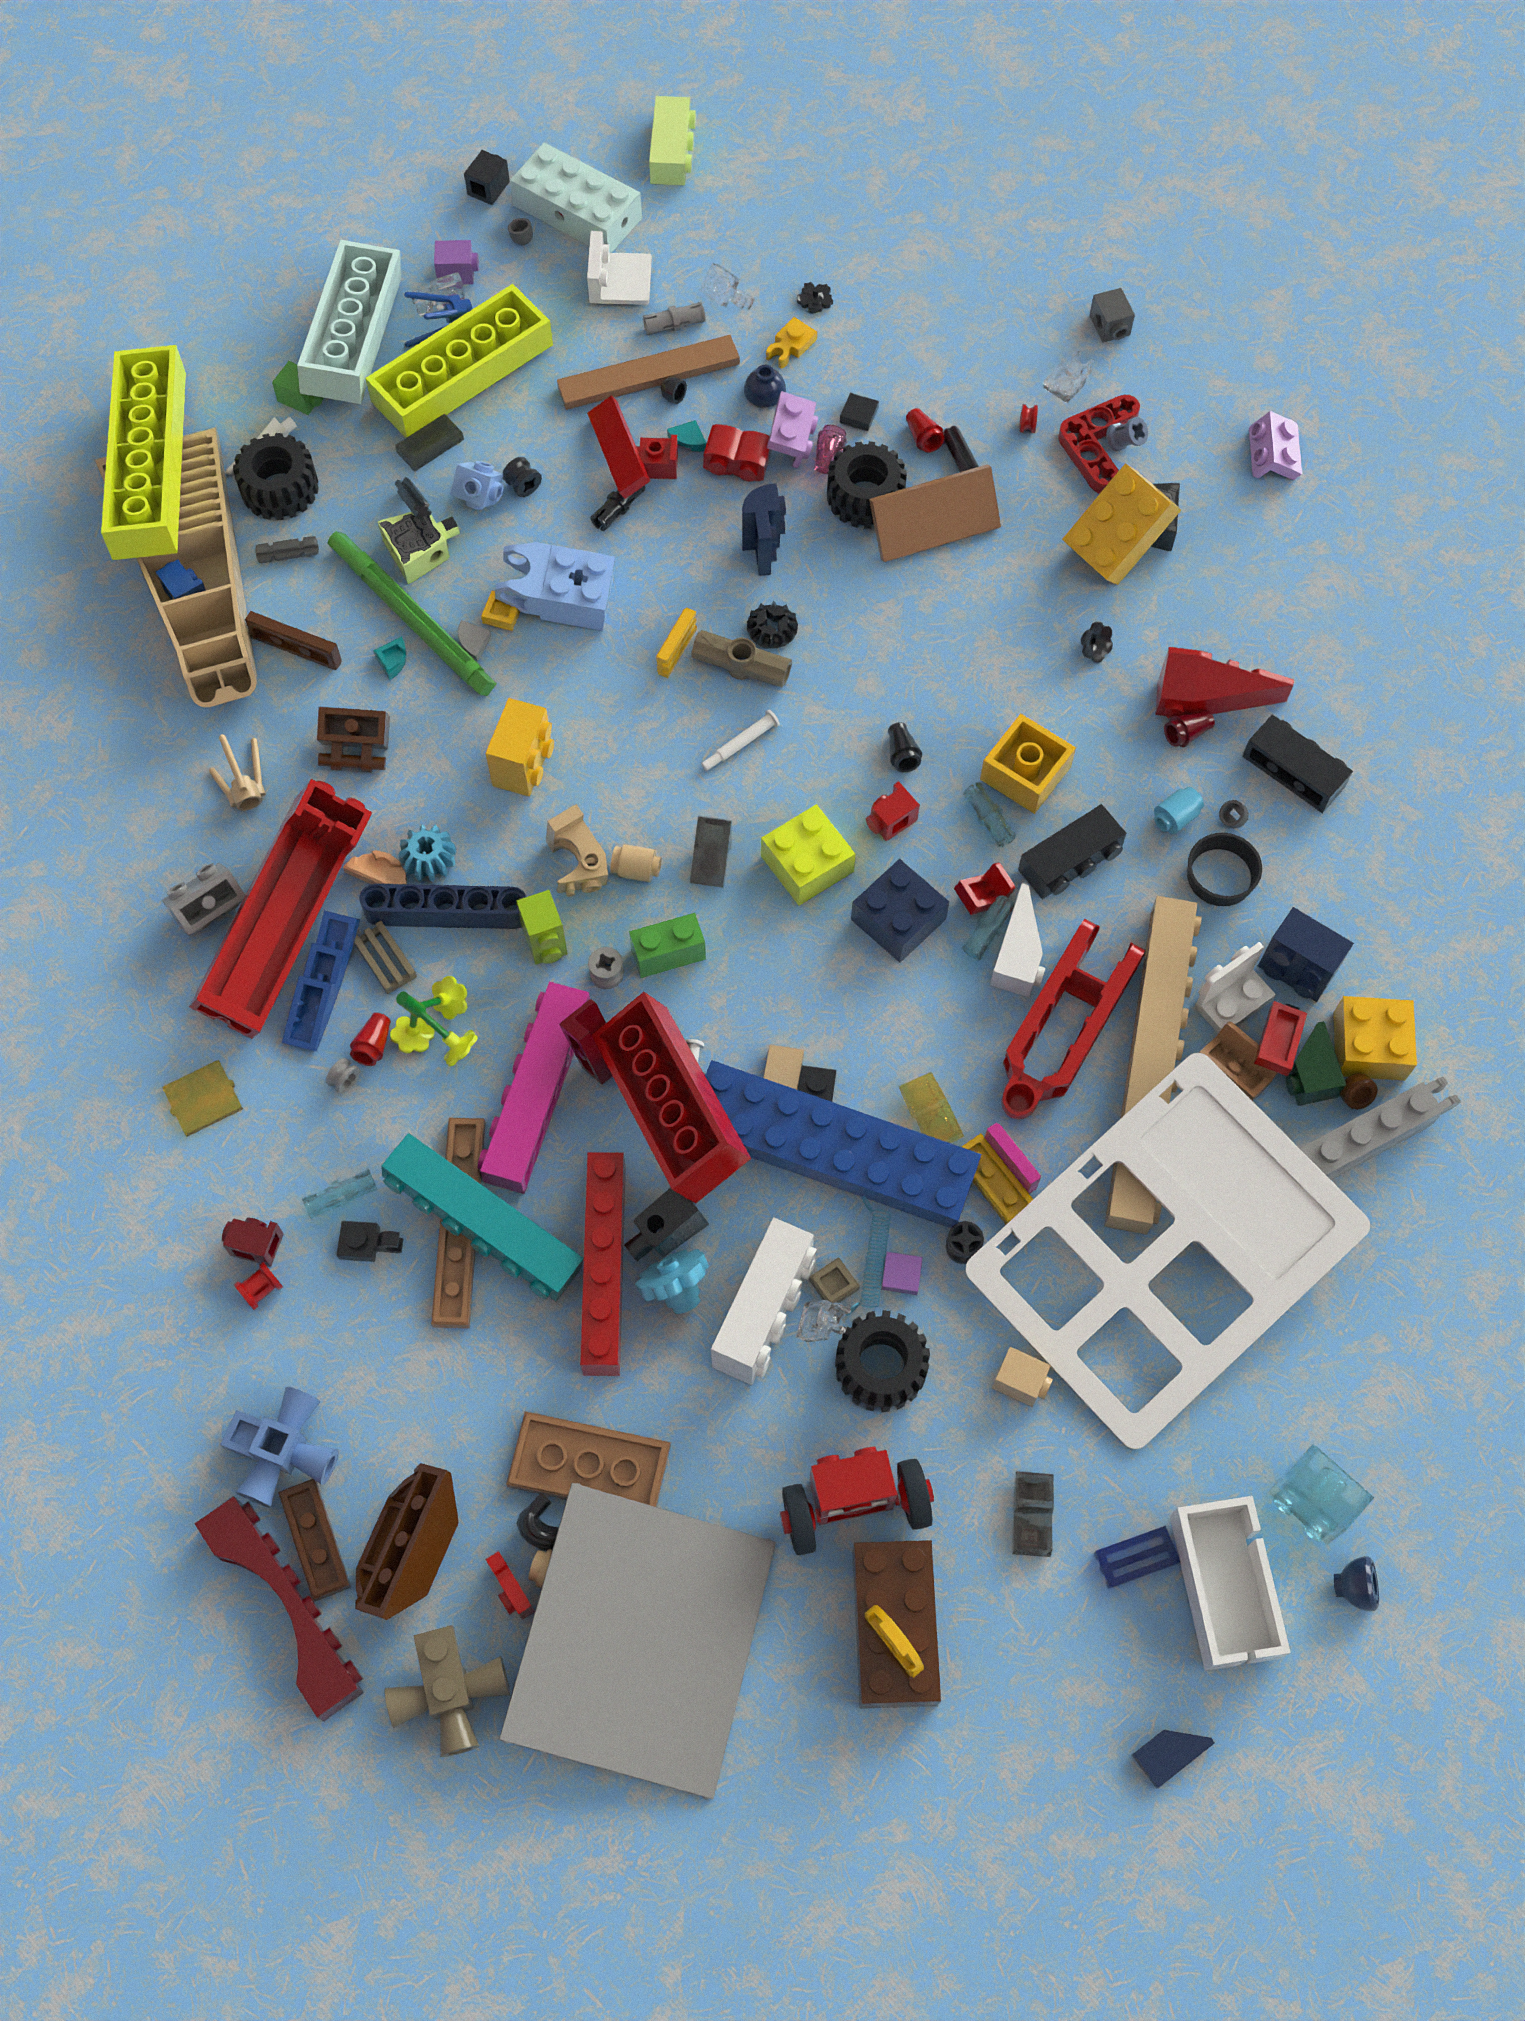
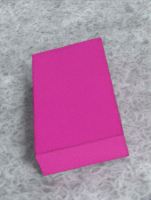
[984,1122,1041,1194]

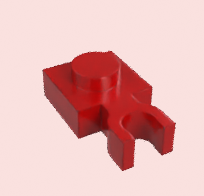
[485,1551,535,1620]

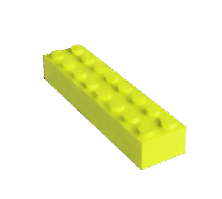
[101,345,186,560]

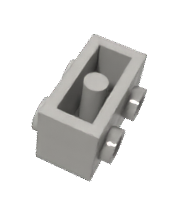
[162,863,245,936]

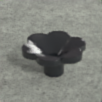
[1081,621,1113,662]

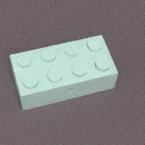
[510,142,642,253]

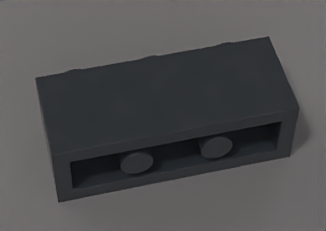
[1242,714,1353,813]
[1018,804,1127,899]

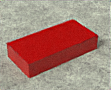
[1254,1001,1307,1076]

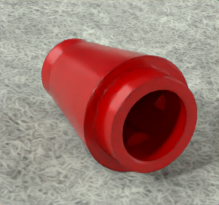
[906,408,944,453]
[350,1013,391,1066]

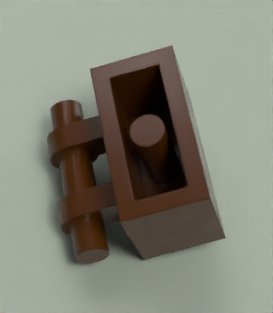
[317,707,390,773]

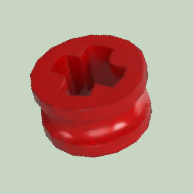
[1019,404,1038,434]

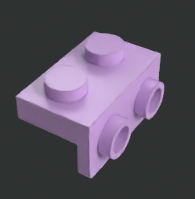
[767,391,818,469]
[1249,411,1302,480]

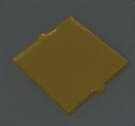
[162,1060,243,1137]

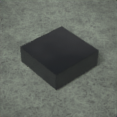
[840,393,879,431]

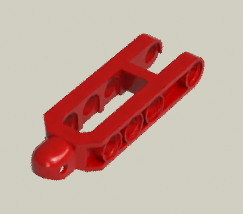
[1001,919,1146,1120]

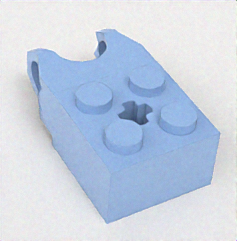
[495,542,615,631]

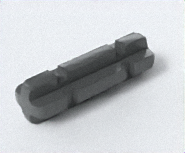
[255,536,319,563]

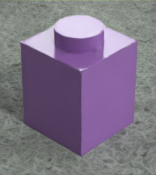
[434,240,479,285]

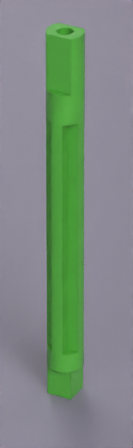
[327,531,497,696]

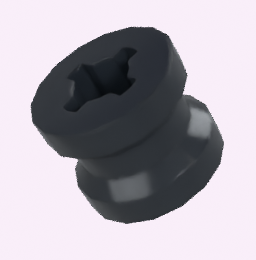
[502,457,542,497]
[945,1221,984,1264]

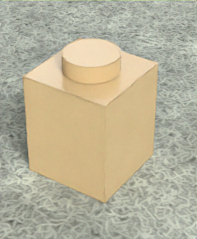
[992,1347,1053,1407]

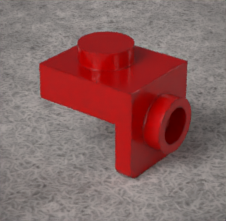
[954,862,1015,915]

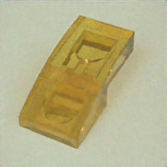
[898,1072,964,1143]

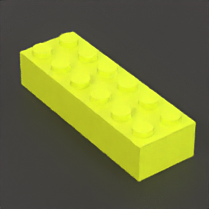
[365,284,553,440]

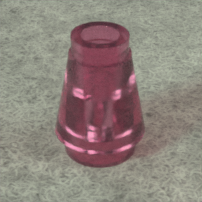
[814,425,847,474]

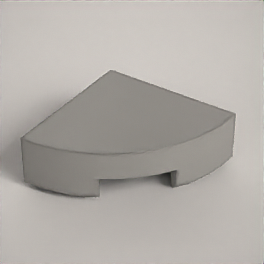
[458,620,491,662]

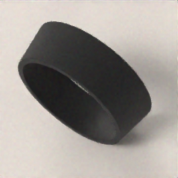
[1187,833,1262,906]

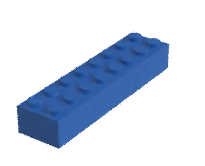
[705,1060,982,1228]

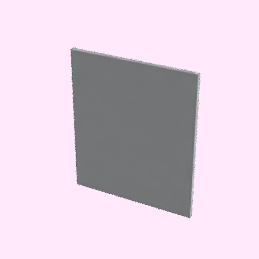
[499,1483,776,1799]

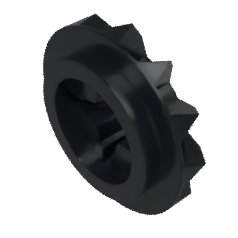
[747,601,798,648]

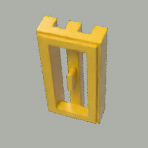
[656,607,697,678]

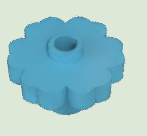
[635,1249,709,1314]

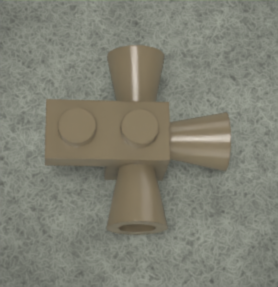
[385,1625,510,1757]

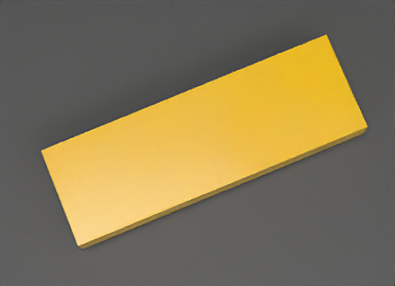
[961,1133,1033,1236]

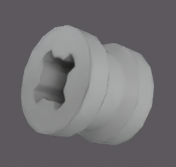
[588,947,624,989]

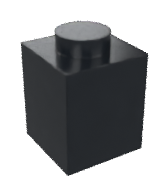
[464,150,510,205]

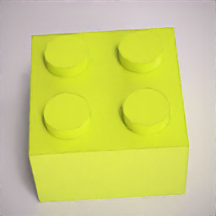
[761,804,856,906]

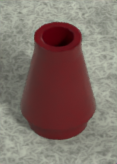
[1164,710,1215,747]

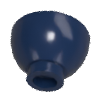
[744,365,786,407]
[1334,1556,1379,1611]

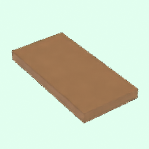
[869,464,1001,562]
[506,1411,671,1507]

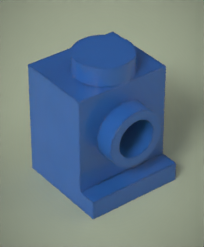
[156,559,206,600]

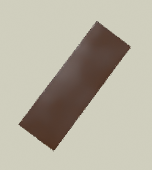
[245,611,342,670]
[278,1479,351,1602]

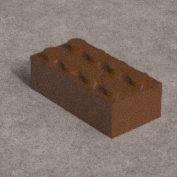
[852,1540,941,1709]

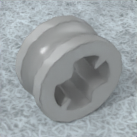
[326,1058,360,1094]

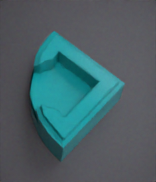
[667,420,707,452]
[373,636,407,680]

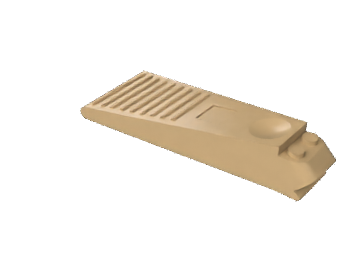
[94,427,257,708]

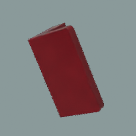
[559,999,612,1085]

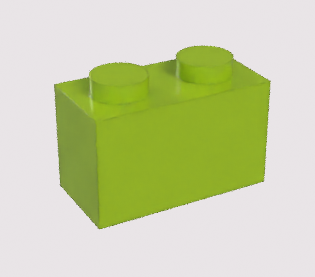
[516,890,568,965]

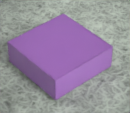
[881,1252,923,1295]

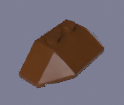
[355,1463,459,1620]

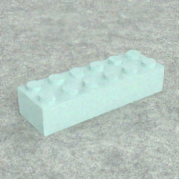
[297,240,401,404]

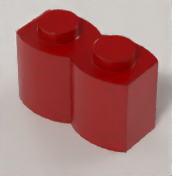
[703,424,772,482]

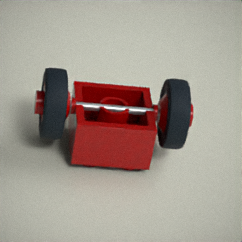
[780,1447,934,1555]

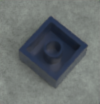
[851,858,950,963]
[1258,907,1354,1002]

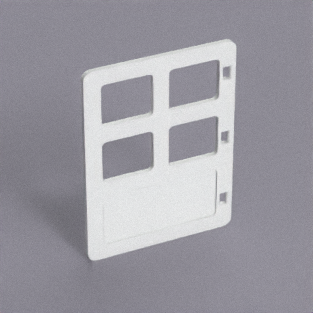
[965,1053,1370,1449]

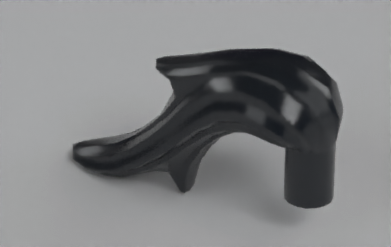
[516,1493,559,1552]

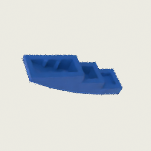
[282,910,360,1051]

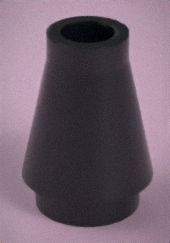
[888,722,922,772]

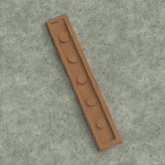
[557,335,740,410]
[431,1118,486,1328]

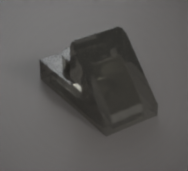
[690,816,732,888]

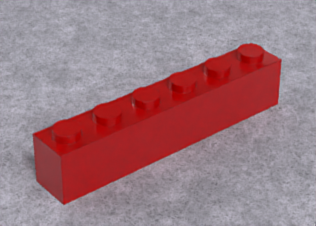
[580,1152,626,1376]

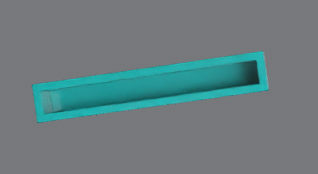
[381,1132,584,1302]

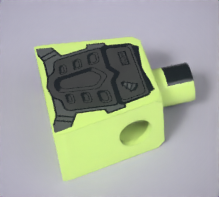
[378,512,460,584]

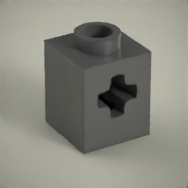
[1089,288,1135,343]

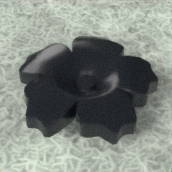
[797,282,833,313]

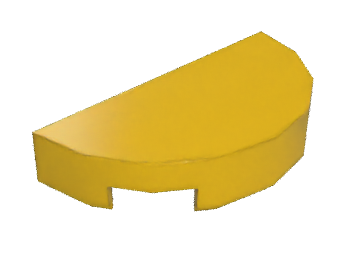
[864,1605,924,1678]

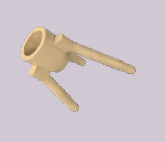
[209,734,266,811]

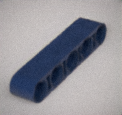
[359,884,526,929]

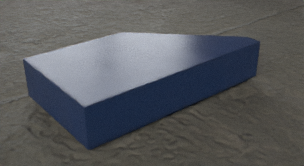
[1132,1730,1215,1789]

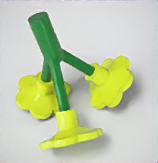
[390,976,478,1067]

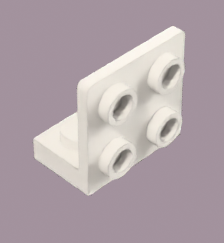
[587,231,652,305]
[1195,942,1276,1033]

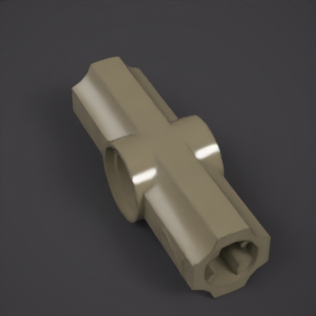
[691,630,792,687]

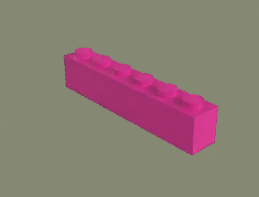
[477,981,590,1194]

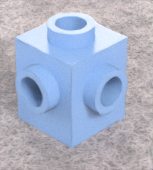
[450,461,503,510]

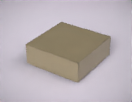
[809,1257,860,1309]

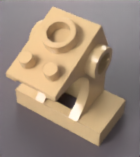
[546,804,608,897]

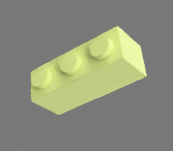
[649,96,696,185]

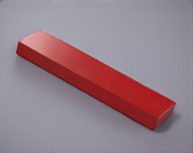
[587,395,650,499]

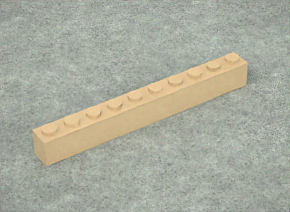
[1104,895,1201,1235]

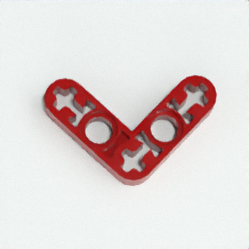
[1058,394,1140,494]

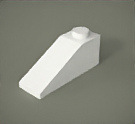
[990,883,1046,997]

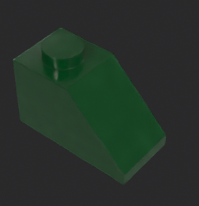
[1286,1021,1346,1106]

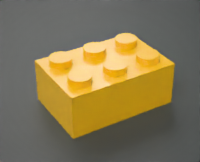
[1062,463,1181,585]

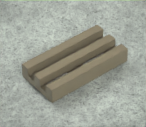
[354,921,417,994]

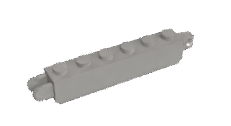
[1299,1076,1461,1180]

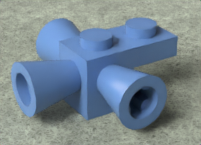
[220,1387,339,1508]

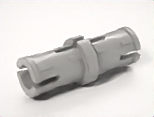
[643,302,706,335]

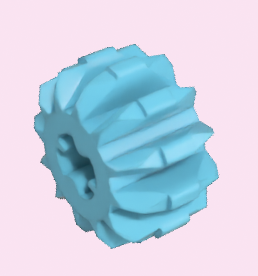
[398,824,457,883]

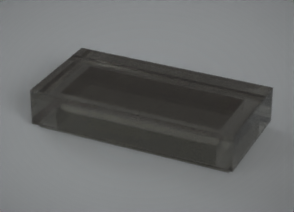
[395,414,464,472]

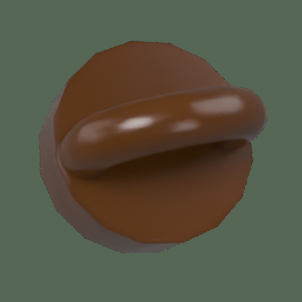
[1339,1073,1378,1110]

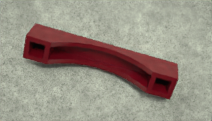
[194,1496,364,1721]

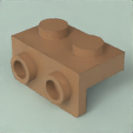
[1199,1021,1278,1101]

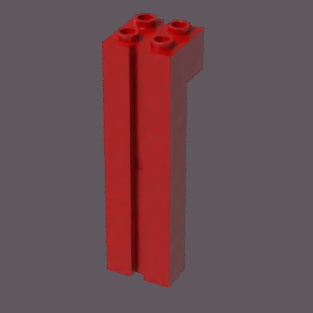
[189,779,373,1039]

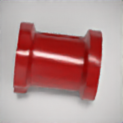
[234,1262,283,1310]

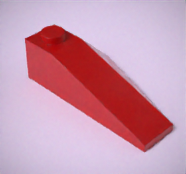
[1155,647,1294,718]

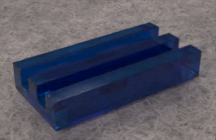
[1094,1525,1181,1590]

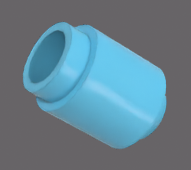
[1154,787,1204,834]

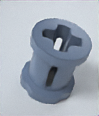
[1106,417,1148,451]

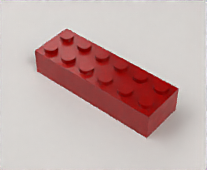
[592,991,751,1203]

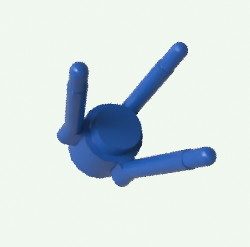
[404,291,473,347]

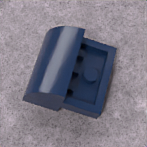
[742,483,786,576]

